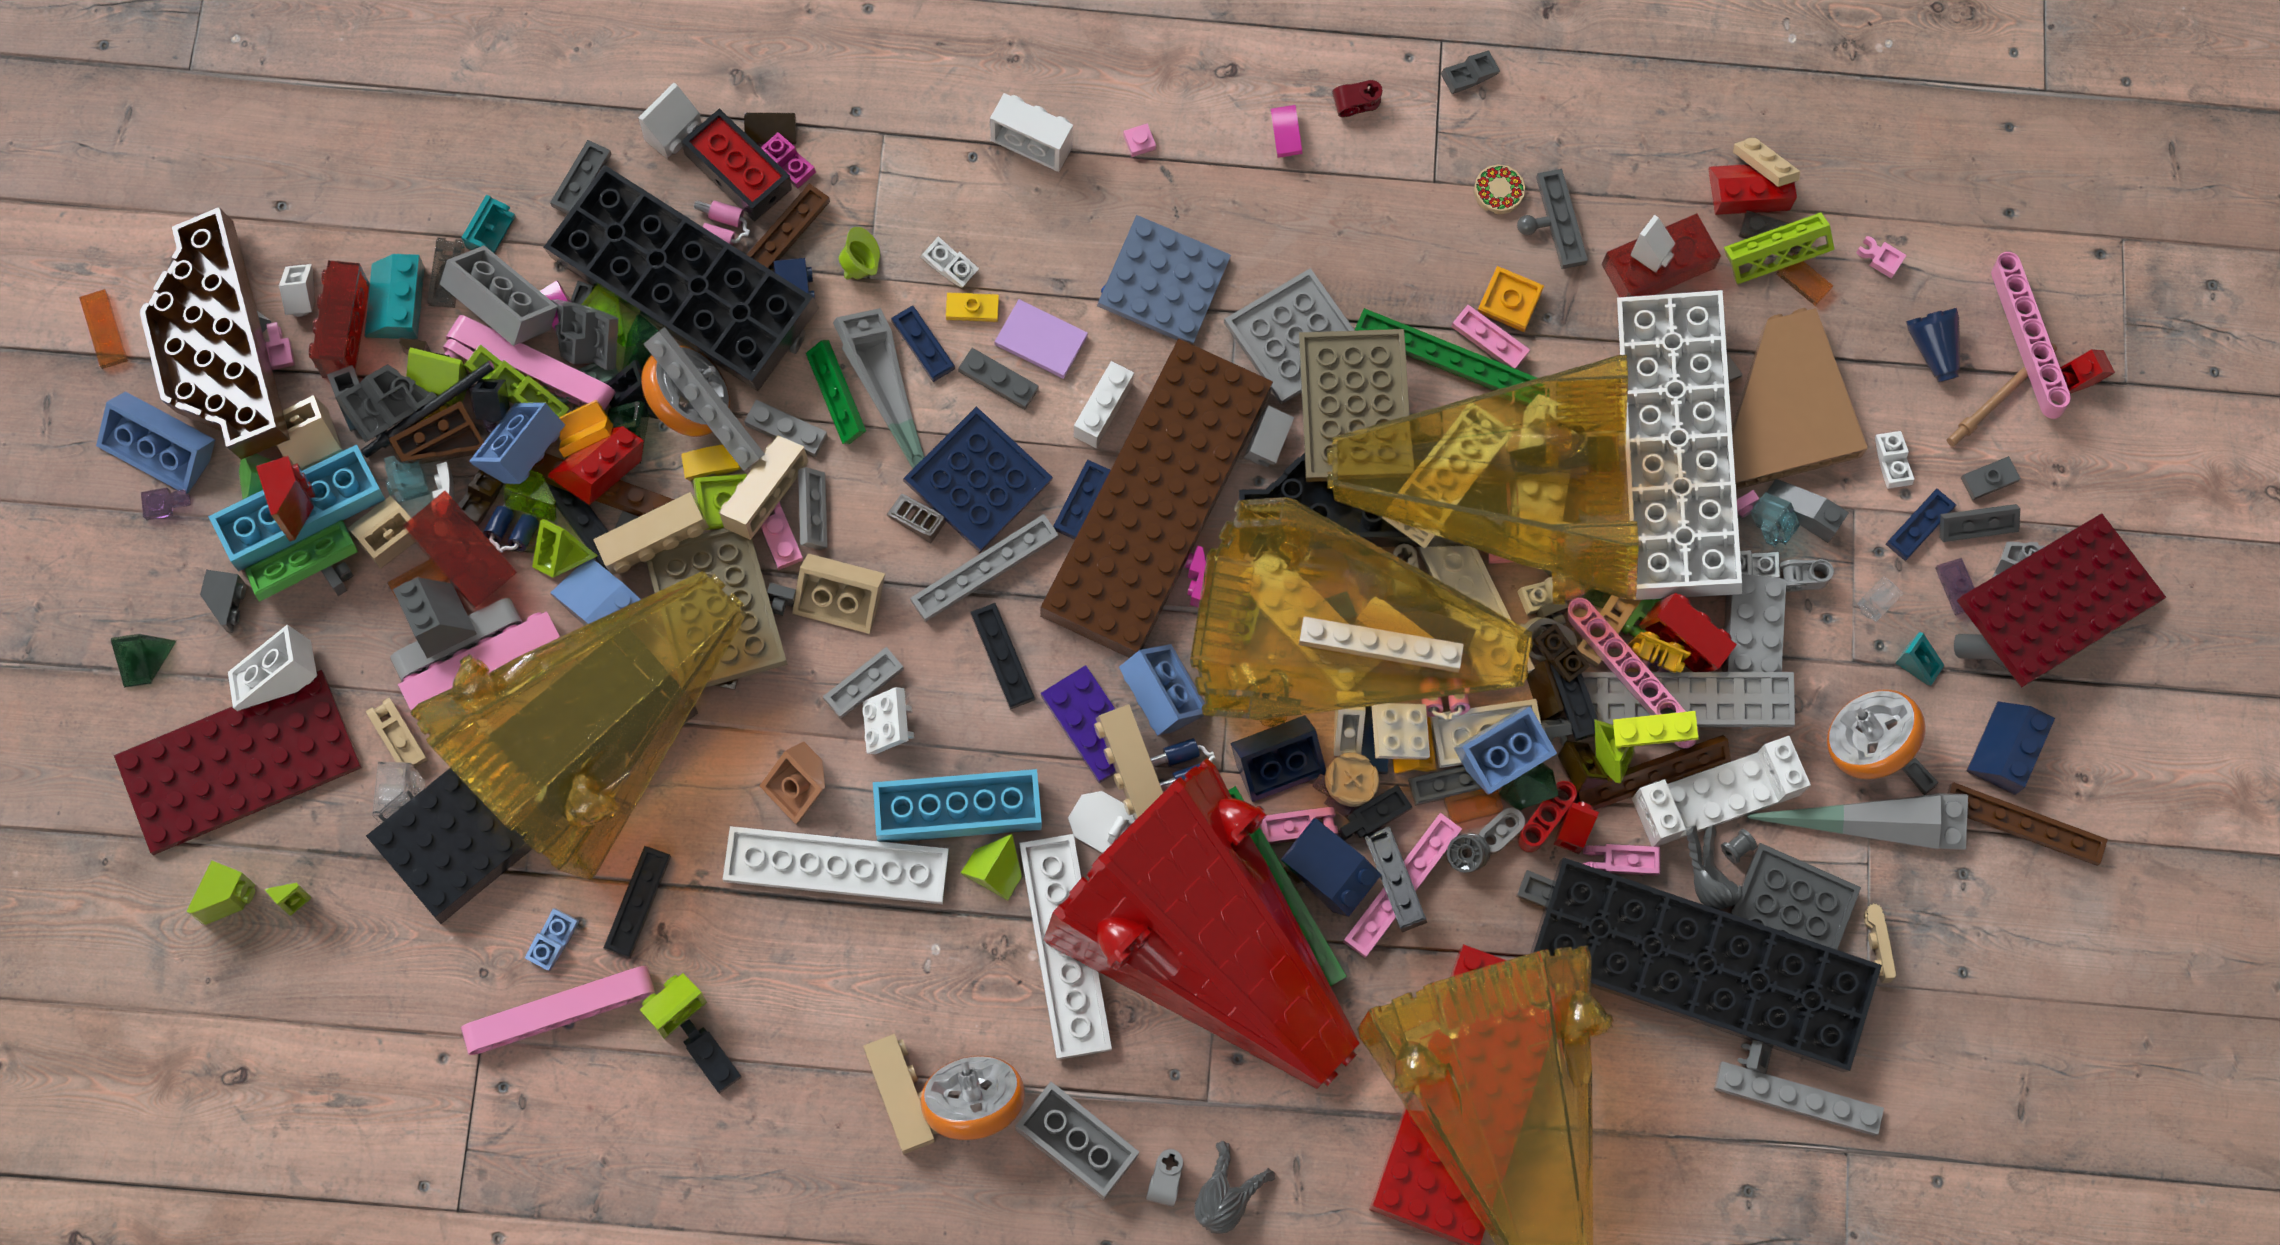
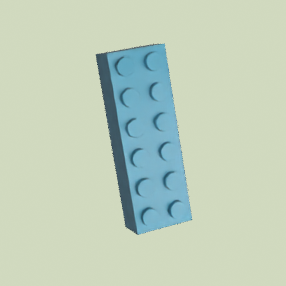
[208,445,385,572]
[873,769,1042,842]

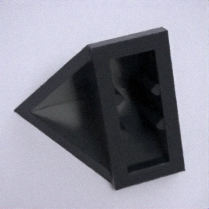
[606,360,659,419]

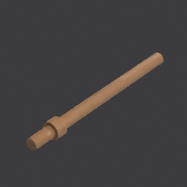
[1947,343,2057,447]

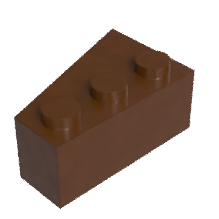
[389,401,484,467]

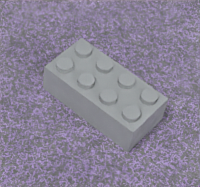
[440,246,558,346]
[1722,574,1786,672]
[1015,1082,1139,1201]

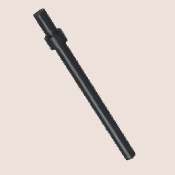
[361,361,495,458]

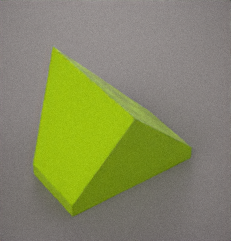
[532,519,598,578]
[1594,719,1635,783]
[961,834,1022,901]

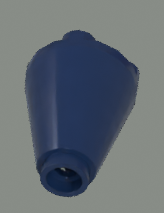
[1906,308,1960,382]

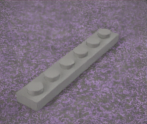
[644,327,765,471]
[910,514,1059,622]
[1714,1062,1884,1136]

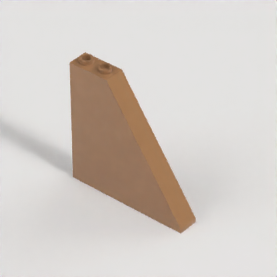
[1732,308,1868,490]

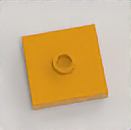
[1477,266,1544,332]

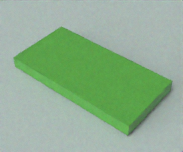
[245,520,358,602]

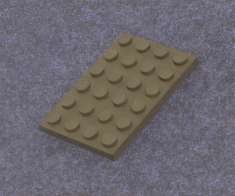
[1299,329,1413,482]
[646,528,787,693]

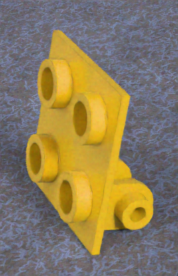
[1628,632,1691,673]

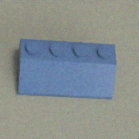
[96,392,215,494]

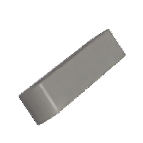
[390,598,523,682]

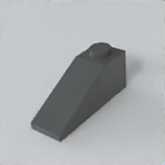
[1762,479,1849,543]

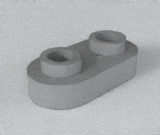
[1479,808,1525,854]

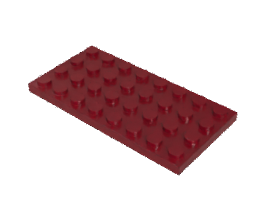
[1956,513,2166,688]
[114,670,362,855]

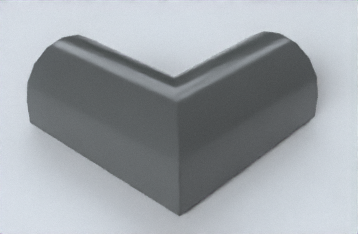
[1954,634,2009,672]

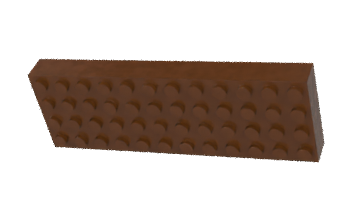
[1040,338,1273,658]

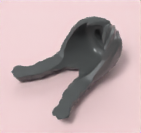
[1686,825,1742,910]
[1194,1141,1275,1234]

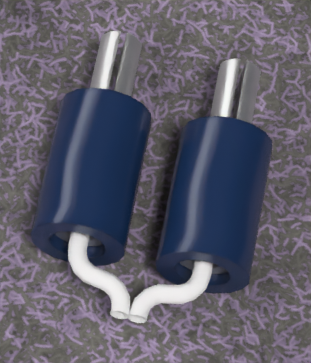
[483,496,541,553]
[1150,738,1215,791]

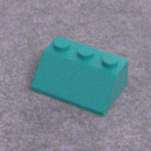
[364,254,425,339]

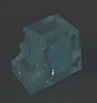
[384,456,430,503]
[1750,492,1800,547]

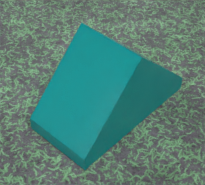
[1895,632,1945,686]

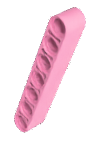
[1991,252,2071,419]
[446,315,615,411]
[1568,598,1698,748]
[461,966,655,1055]

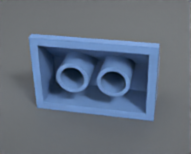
[469,403,565,484]
[1119,644,1210,736]
[1454,706,1557,794]

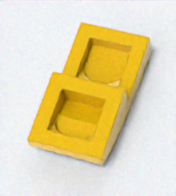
[681,444,741,481]

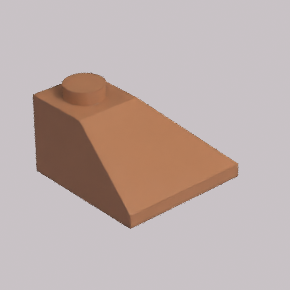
[760,741,825,824]

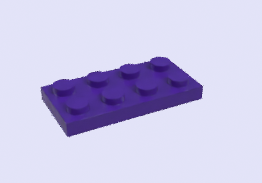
[1041,665,1116,783]

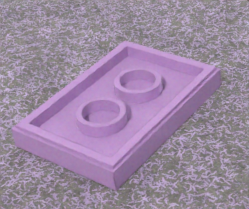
[995,299,1088,379]

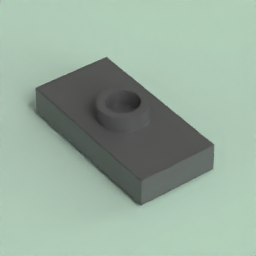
[1961,456,2021,500]

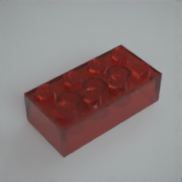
[1601,213,1721,298]
[308,260,370,378]
[401,490,517,608]

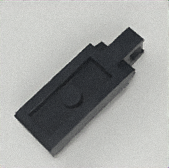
[1338,785,1412,841]
[680,1019,742,1094]

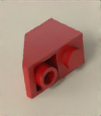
[2050,349,2115,394]
[1554,802,1599,854]

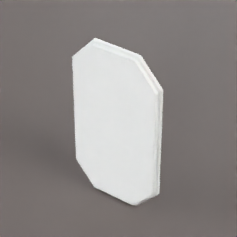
[1068,791,1136,853]

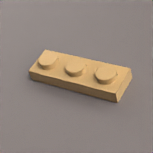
[1733,138,1800,187]

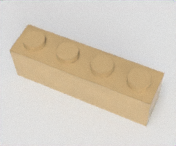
[719,435,809,540]
[593,492,709,575]
[1094,704,1163,820]
[863,1034,937,1155]

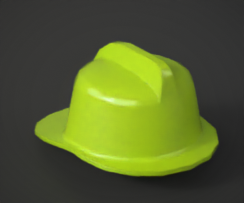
[838,226,880,280]

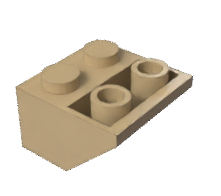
[277,395,343,471]
[347,496,423,569]

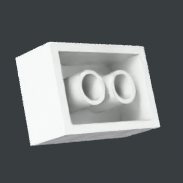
[990,93,1073,172]

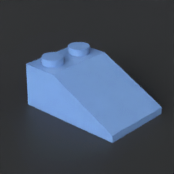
[550,559,646,644]

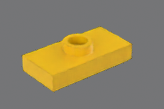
[946,292,999,322]

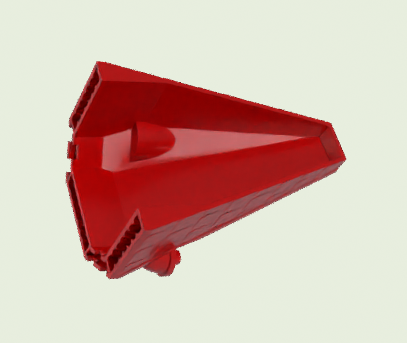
[1043,758,1360,1089]

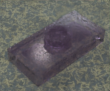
[1935,558,1974,616]

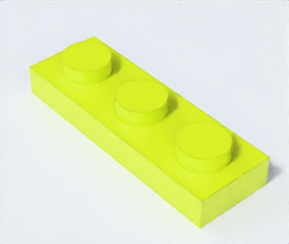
[1613,711,1699,748]

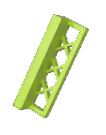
[1724,212,1835,284]

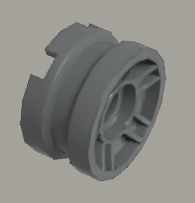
[1447,833,1490,873]

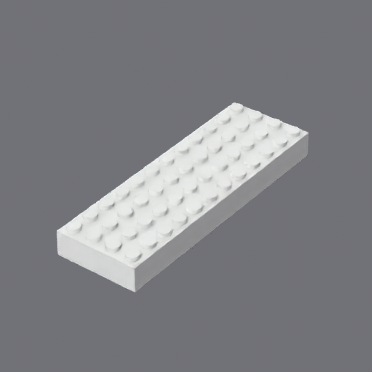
[1617,290,1742,600]

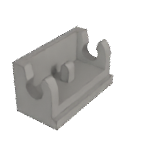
[1243,405,1294,467]

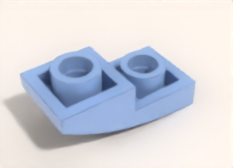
[525,908,579,971]

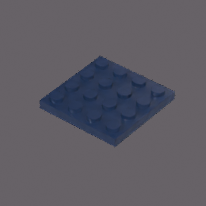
[903,406,1053,552]

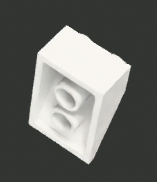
[228,625,317,711]

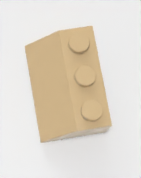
[792,554,885,634]

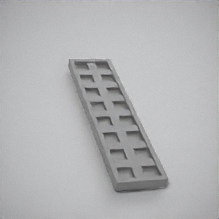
[1582,672,1795,727]

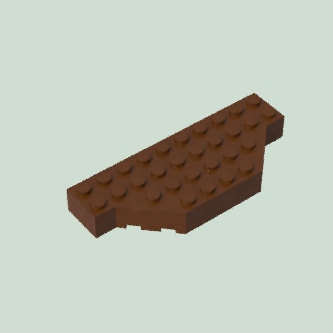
[140,207,290,460]

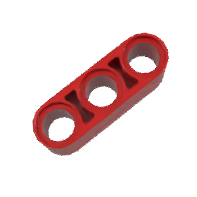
[1518,781,1577,853]

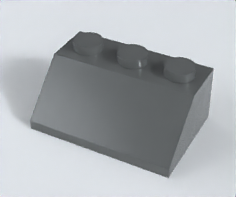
[393,577,477,659]

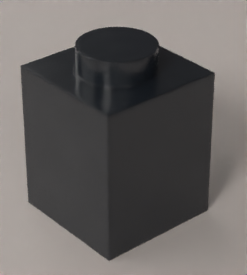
[472,379,510,422]

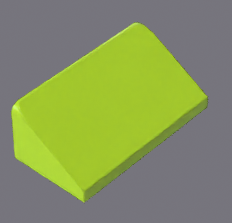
[265,883,311,916]

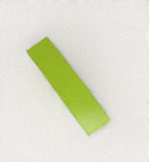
[464,345,570,417]

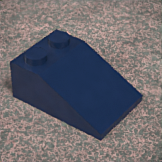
[1281,818,1382,917]

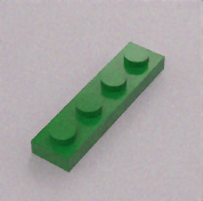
[806,340,866,444]

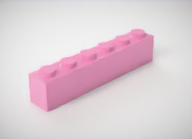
[398,611,565,719]

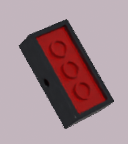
[681,108,792,222]

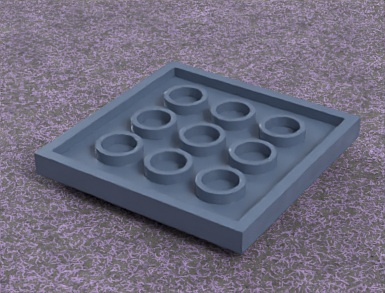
[1097,215,1231,345]

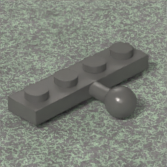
[1517,169,1588,269]

